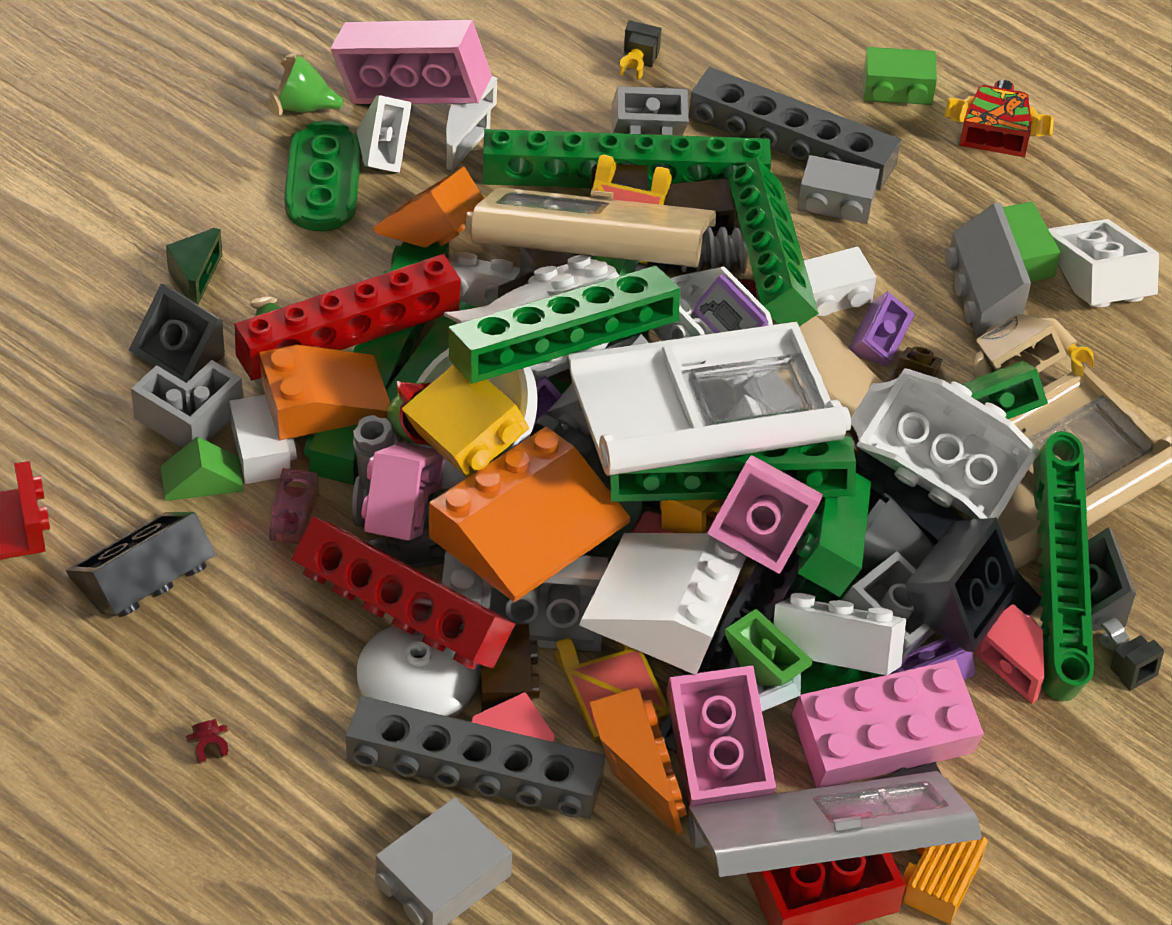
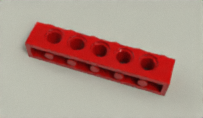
[234,254,461,381]
[291,516,515,670]

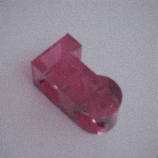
[269,468,319,545]

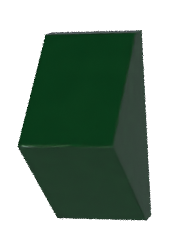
[166,228,223,305]

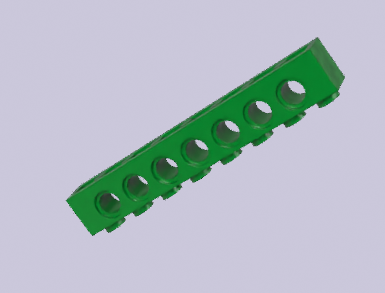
[483,129,771,190]

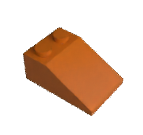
[259,345,390,441]

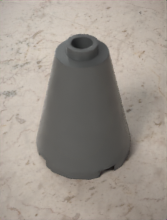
[862,493,935,572]

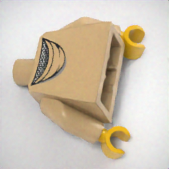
[973,314,1094,378]

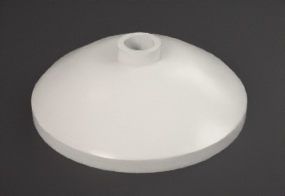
[357,626,480,718]

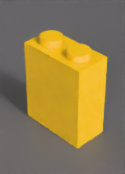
[401,365,530,478]

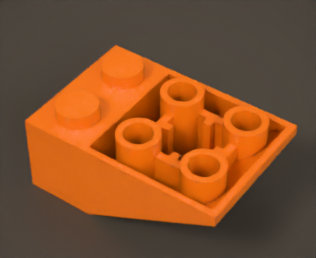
[589,687,687,834]

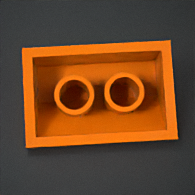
[372,166,484,248]

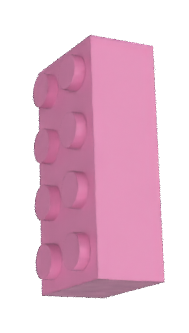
[330,20,492,104]
[792,659,984,788]

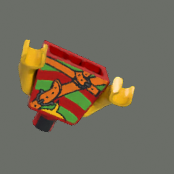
[943,80,1054,158]

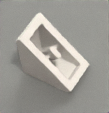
[356,95,412,173]

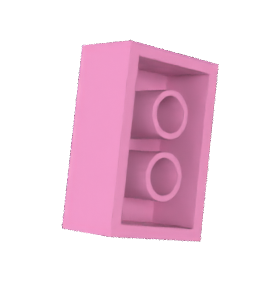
[666,665,776,807]

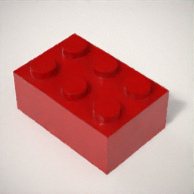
[747,814,906,925]

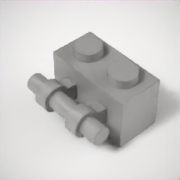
[612,86,689,136]

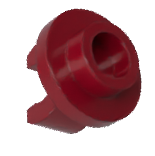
[186,719,228,764]

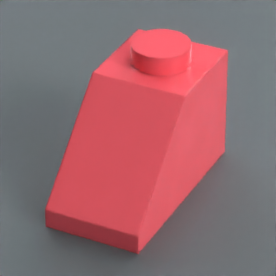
[973,604,1044,704]

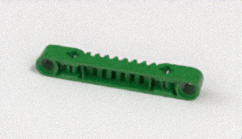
[1033,431,1094,702]

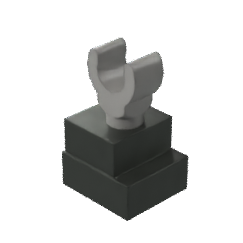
[1098,617,1164,691]

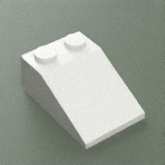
[1048,219,1159,307]

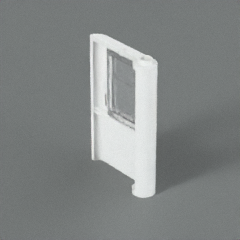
[569,322,851,476]

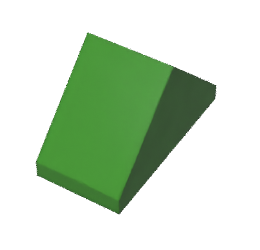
[161,436,244,501]
[725,609,813,686]

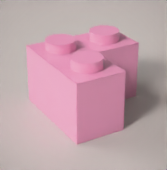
[361,442,445,541]

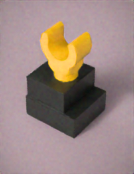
[619,20,662,80]

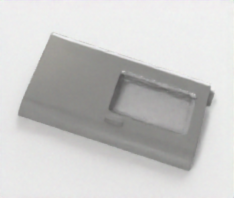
[687,771,982,877]

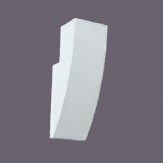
[446,76,497,171]

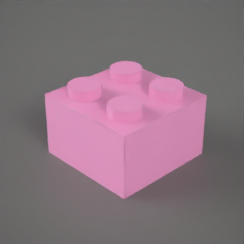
[707,455,823,574]

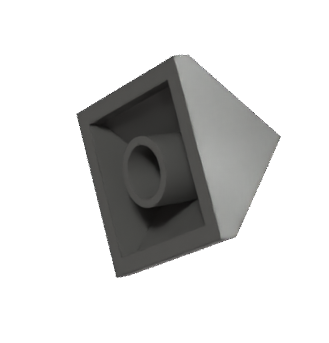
[129,283,225,383]
[1088,527,1136,631]

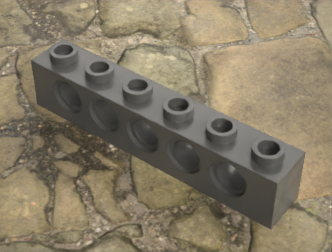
[689,67,901,190]
[346,696,605,819]

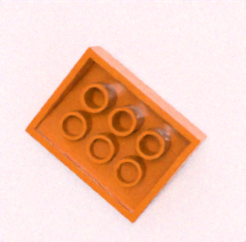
[429,427,630,603]

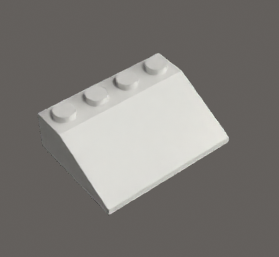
[579,533,746,675]

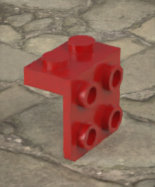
[0,461,50,560]

